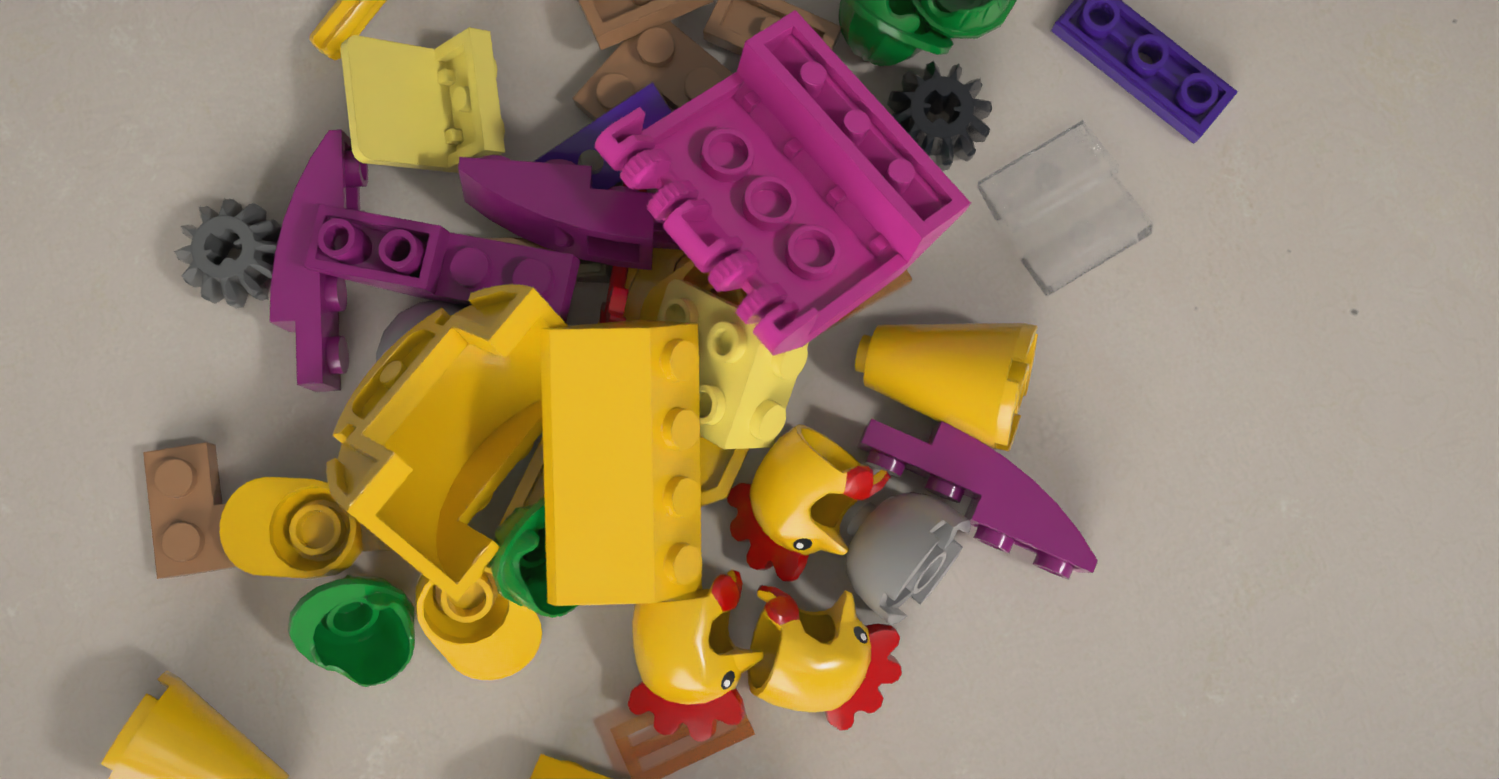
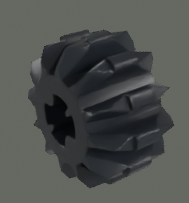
[887,61,992,171]

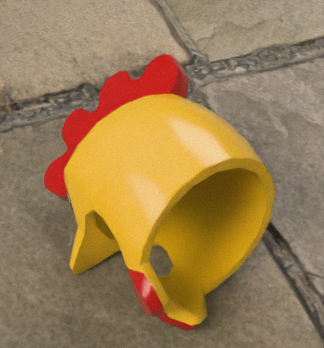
[727,424,891,582]
[627,570,764,742]
[747,585,902,731]

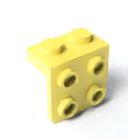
[341,27,505,173]
[656,279,809,449]

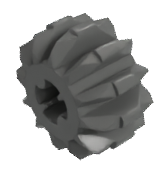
[174,198,282,308]

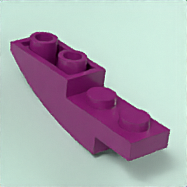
[269,129,368,392]
[458,155,682,270]
[303,204,580,323]
[856,419,1098,579]

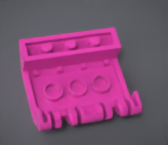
[594,10,971,355]

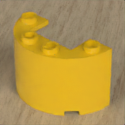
[326,284,568,602]

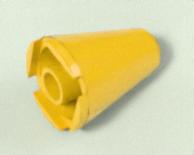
[855,323,1038,452]
[101,671,290,779]

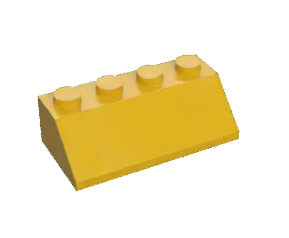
[540,320,702,606]

